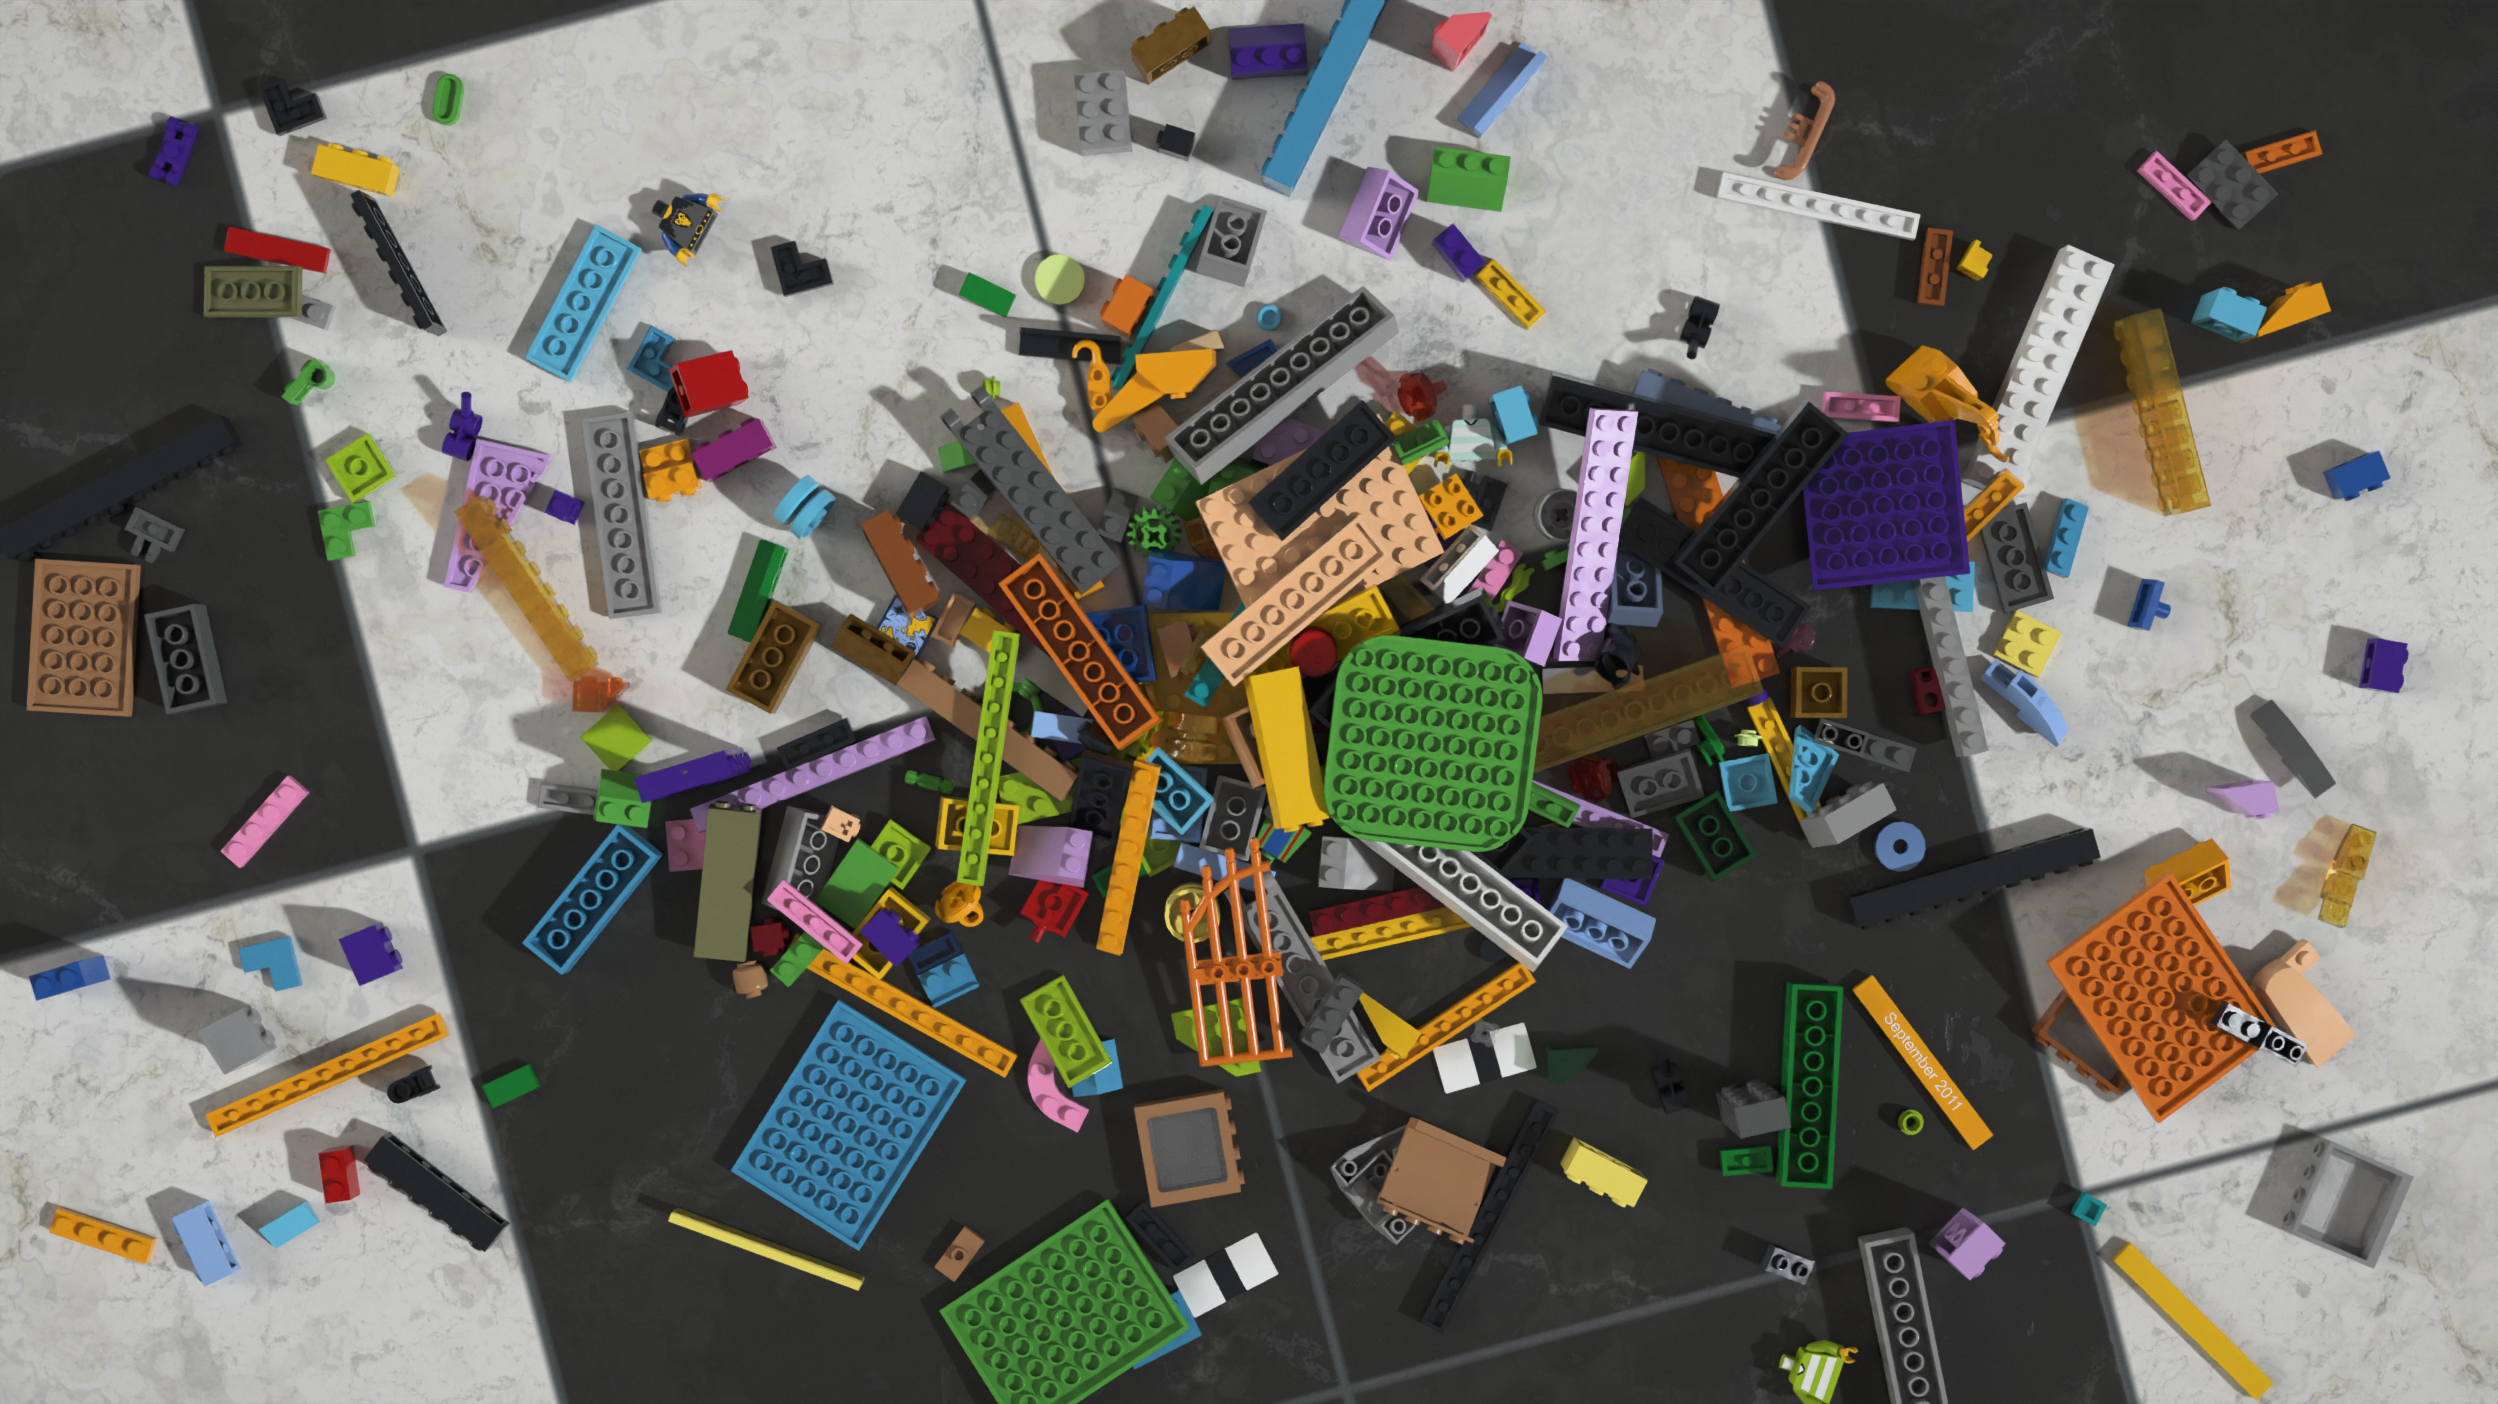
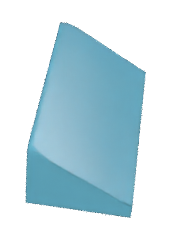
[259,1201,320,1248]

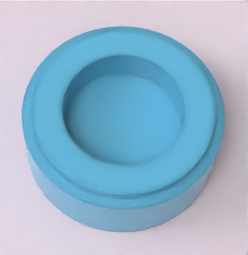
[1257,305,1282,331]

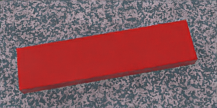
[224,227,331,274]

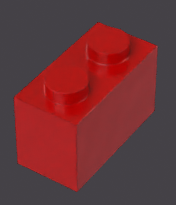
[318,1145,360,1204]

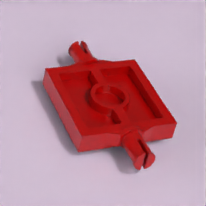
[1020,880,1089,944]

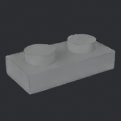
[292,295,336,331]

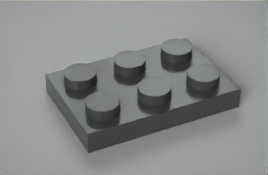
[2186,139,2278,230]
[1616,748,1705,818]

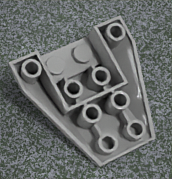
[1330,1124,1416,1245]

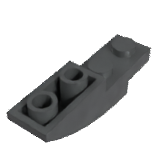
[1813,718,1917,772]

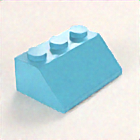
[1129,747,1215,835]

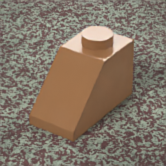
[1157,620,1197,678]

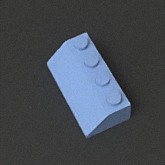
[1547,878,1656,969]

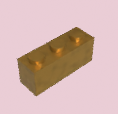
[831,614,916,686]

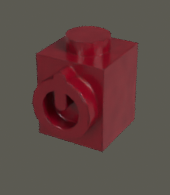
[750,917,791,956]

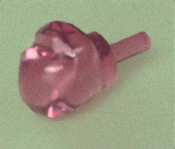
[1775,623,1816,659]

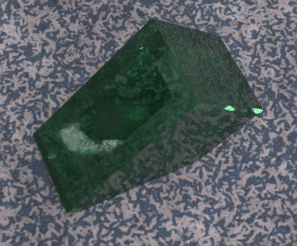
[1544,1044,1598,1085]

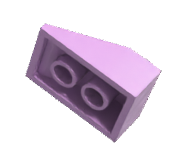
[1009,826,1093,888]

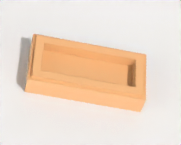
[931,591,976,648]

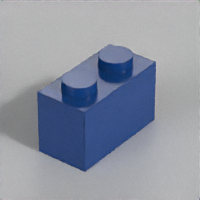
[2323,450,2391,501]

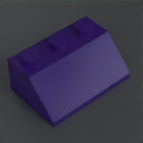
[1228,23,1308,80]

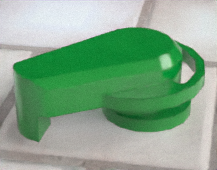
[1693,714,1725,767]

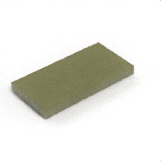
[204,266,303,318]

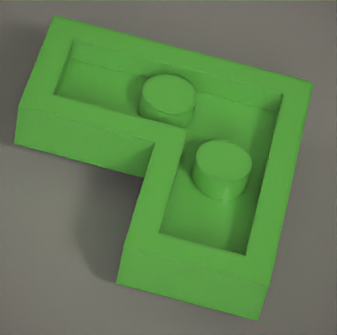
[318,501,375,561]

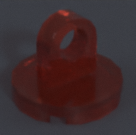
[1398,370,1447,421]
[1570,754,1619,804]

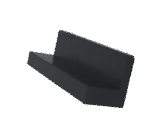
[1019,327,1122,365]

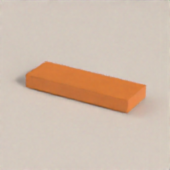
[2241,130,2322,174]

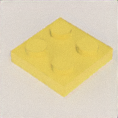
[1991,610,2061,677]

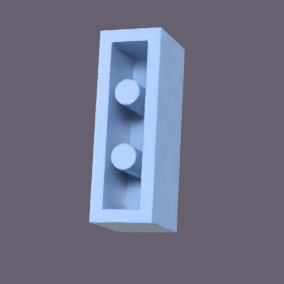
[172,1200,241,1287]

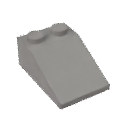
[1196,196,1267,287]
[1318,835,1395,891]
[196,1006,277,1075]

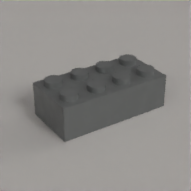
[144,604,227,714]
[1715,1079,1791,1138]

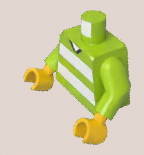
[1779,1340,1858,1404]

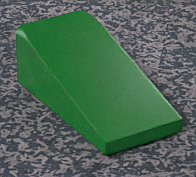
[959,272,1016,318]

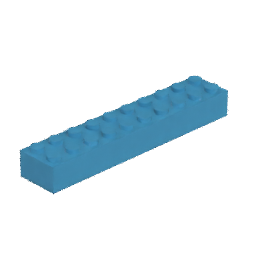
[1261,0,1388,197]

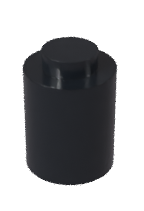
[1077,720,1115,755]

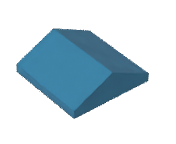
[1072,1038,1123,1097]

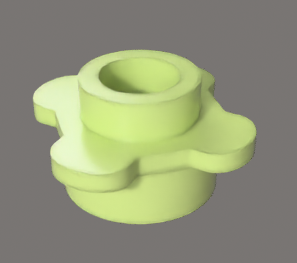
[1734,730,1762,747]

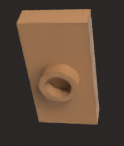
[935,1225,985,1282]

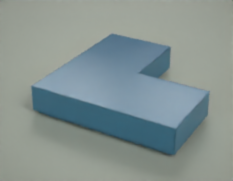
[627,325,675,392]
[239,936,303,992]

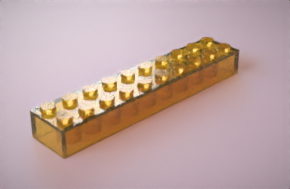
[1533,644,1764,773]

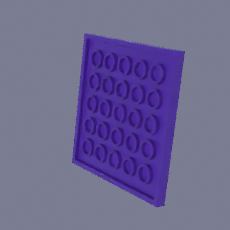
[1803,420,1970,591]

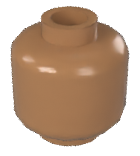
[732,960,768,998]

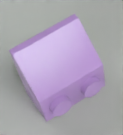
[2206,780,2279,819]

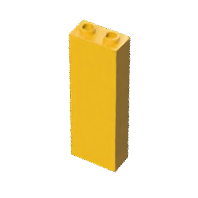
[1243,666,1331,833]

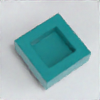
[2071,1191,2107,1227]

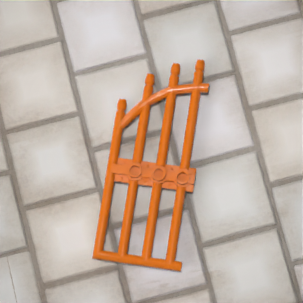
[1180,837,1293,1067]

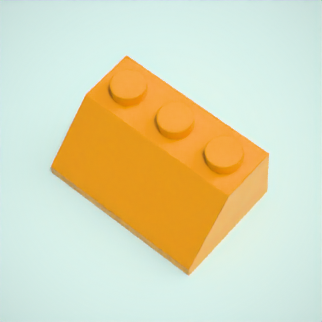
[2144,838,2231,906]

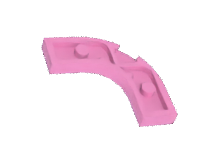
[1028,1039,1090,1132]

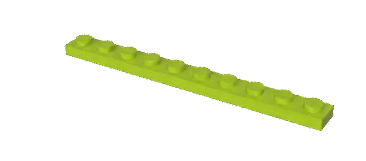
[957,630,1020,886]

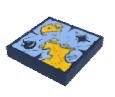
[876,595,940,661]

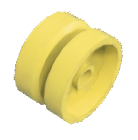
[1165,882,1221,943]

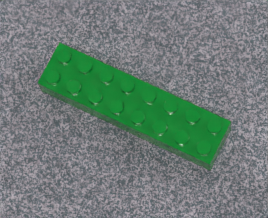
[1776,981,1843,1189]

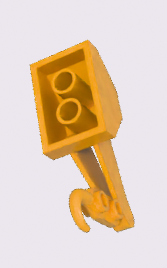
[1072,340,1218,433]
[1885,345,2009,462]

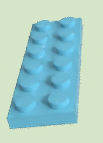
[525,224,643,383]

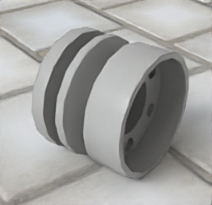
[1532,488,1577,542]

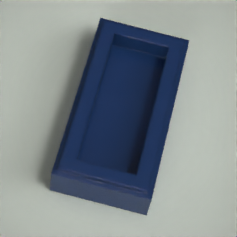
[908,931,963,975]

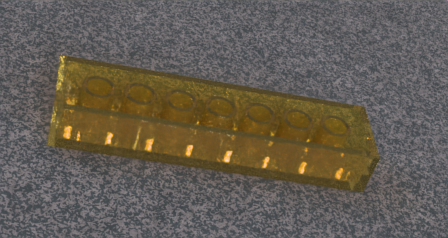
[2114,308,2211,516]

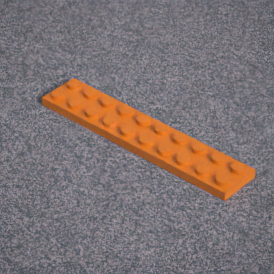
[1656,456,1780,689]

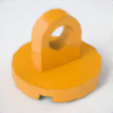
[935,881,984,927]

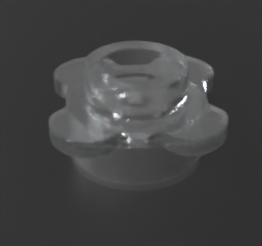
[1471,1019,1499,1047]

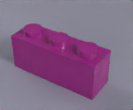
[691,417,777,483]

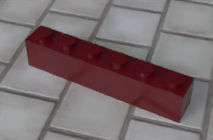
[1308,885,1447,937]

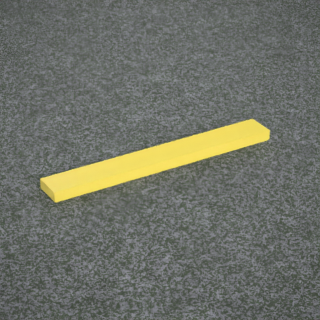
[668,1208,865,1291]

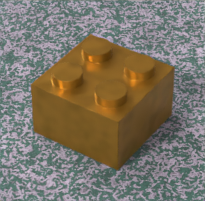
[1790,667,1847,718]

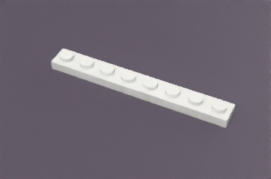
[1717,172,1920,241]

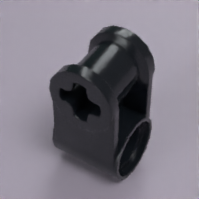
[655,387,688,437]
[387,1065,441,1104]

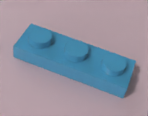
[2042,498,2089,578]

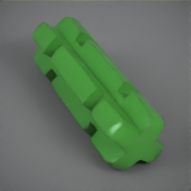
[905,770,955,794]

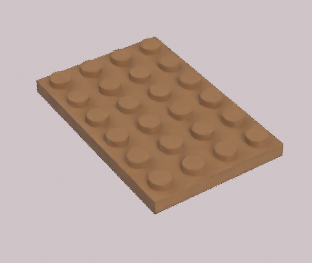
[27,559,141,717]

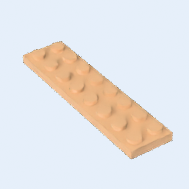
[1200,516,1391,687]

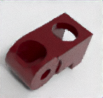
[1911,666,1946,717]

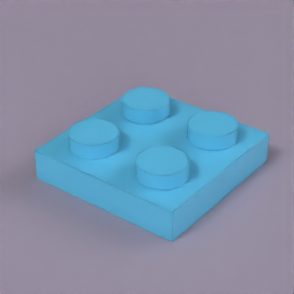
[1717,753,1778,811]

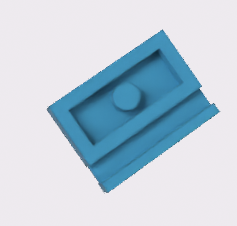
[918,953,980,1008]

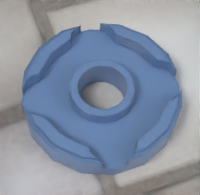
[1874,821,1926,872]

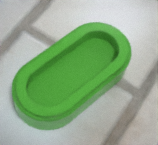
[432,74,464,126]

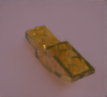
[2318,824,2377,928]

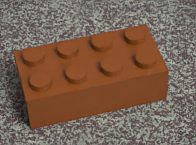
[861,510,939,619]

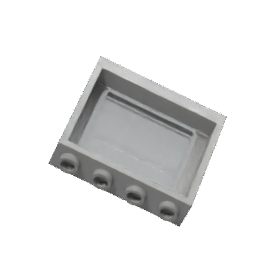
[2282,1137,2414,1269]

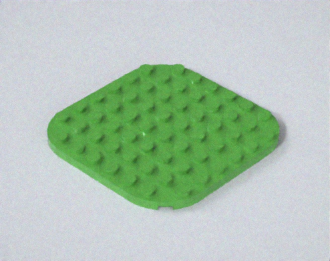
[1323,635,1542,852]

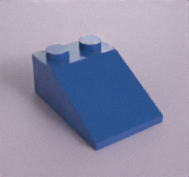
[1141,548,1226,611]

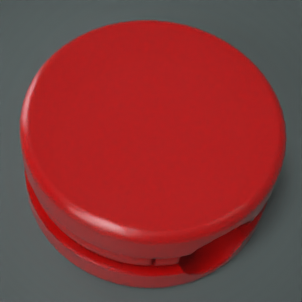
[1290,626,1338,677]

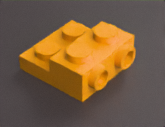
[639,438,702,503]

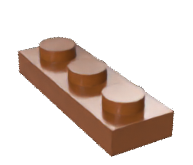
[1917,228,1953,307]

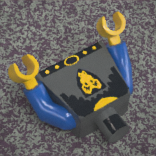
[652,193,725,267]

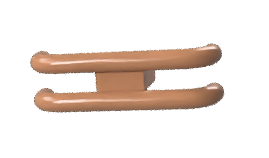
[1774,81,1835,180]

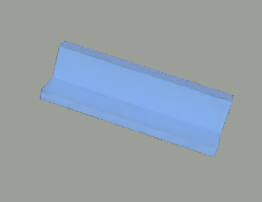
[1458,43,1547,139]

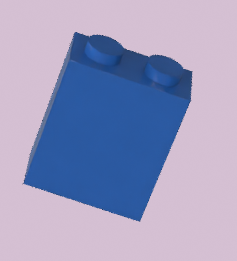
[29,955,111,1001]

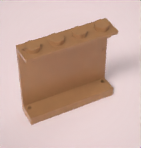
[1376,1117,1506,1245]

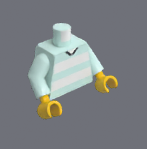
[1433,405,1512,469]

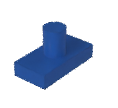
[2127,579,2171,631]

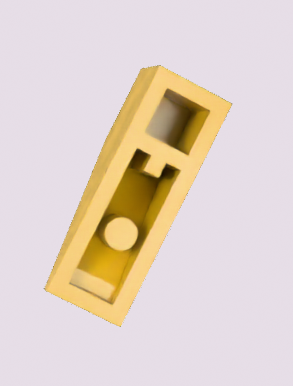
[1359,992,1422,1060]

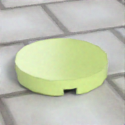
[1035,254,1085,306]

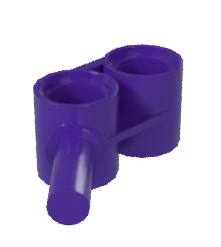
[442,392,483,461]

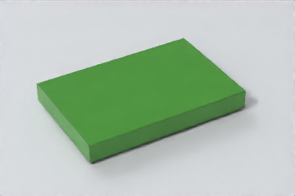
[815,839,900,929]

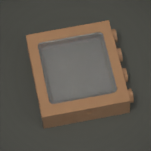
[1134,1089,1245,1208]

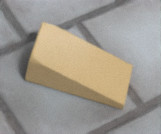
[1170,329,1224,352]

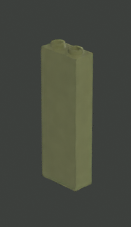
[694,801,762,962]

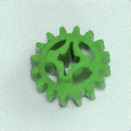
[1127,505,1182,558]

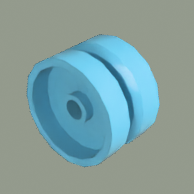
[773,475,837,540]

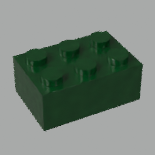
[1670,790,1757,882]

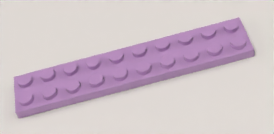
[1553,408,1638,661]

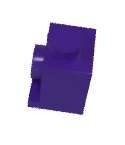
[544,490,585,525]

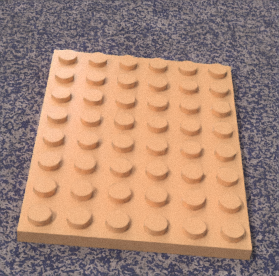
[1195,414,1444,608]

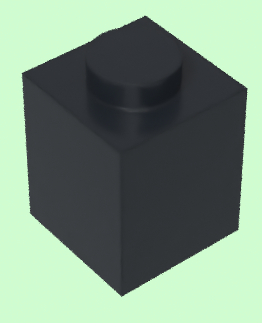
[1156,124,1196,162]

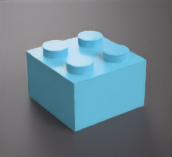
[2191,287,2267,342]
[1488,385,1540,446]

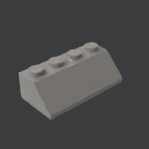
[762,806,840,911]

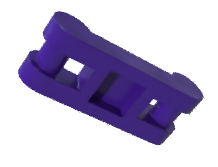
[149,116,198,187]

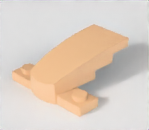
[2249,938,2355,1068]

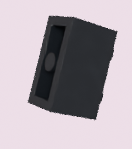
[896,471,950,531]

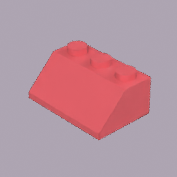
[1430,12,1492,72]

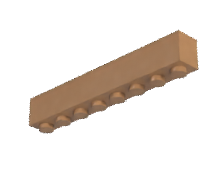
[897,658,1079,801]

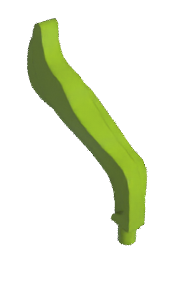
[1494,564,1535,613]

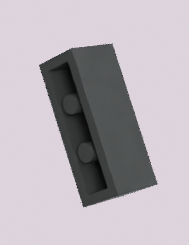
[1299,971,1364,1054]

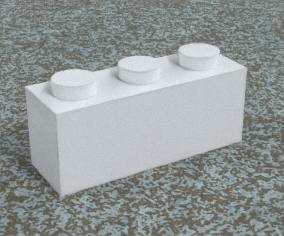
[1419,524,1499,604]

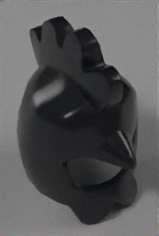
[1594,623,1643,689]

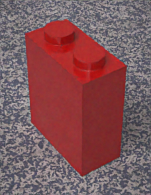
[669,350,749,418]

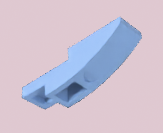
[1980,659,2069,747]

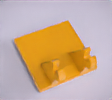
[1418,474,1484,540]

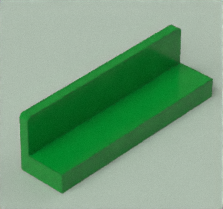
[728,539,789,643]

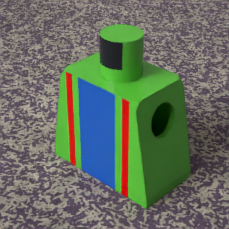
[1257,816,1312,865]

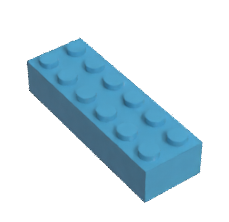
[522,824,663,975]

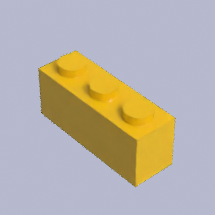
[311,143,400,198]

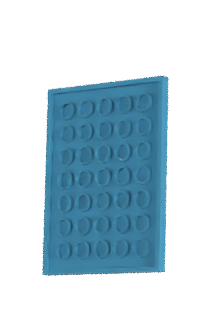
[731,999,967,1251]

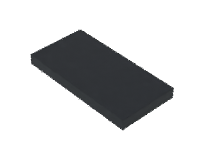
[1068,749,1133,843]

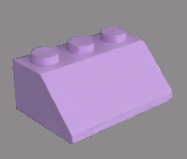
[1339,167,1419,261]

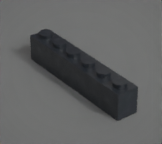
[364,1132,510,1252]

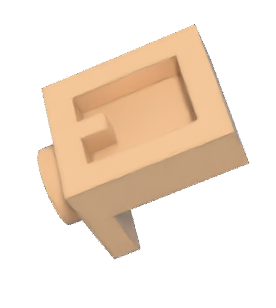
[820,806,861,842]

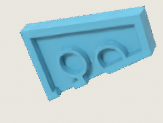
[1789,725,1839,813]

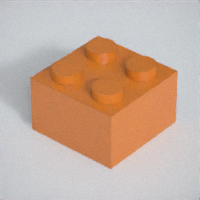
[1100,274,1154,340]

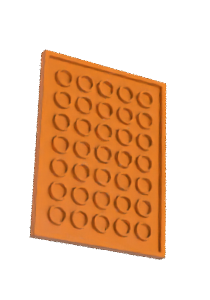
[2045,872,2277,1123]

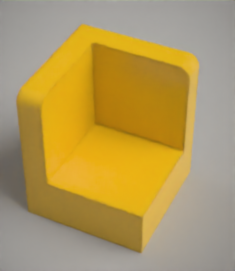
[1955,239,1992,282]

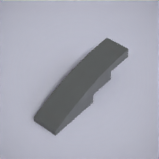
[2250,699,2336,799]

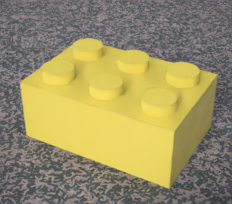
[1560,1137,1648,1208]

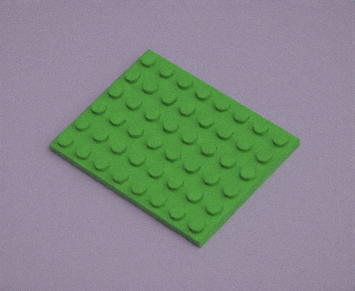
[940,1199,1191,1404]

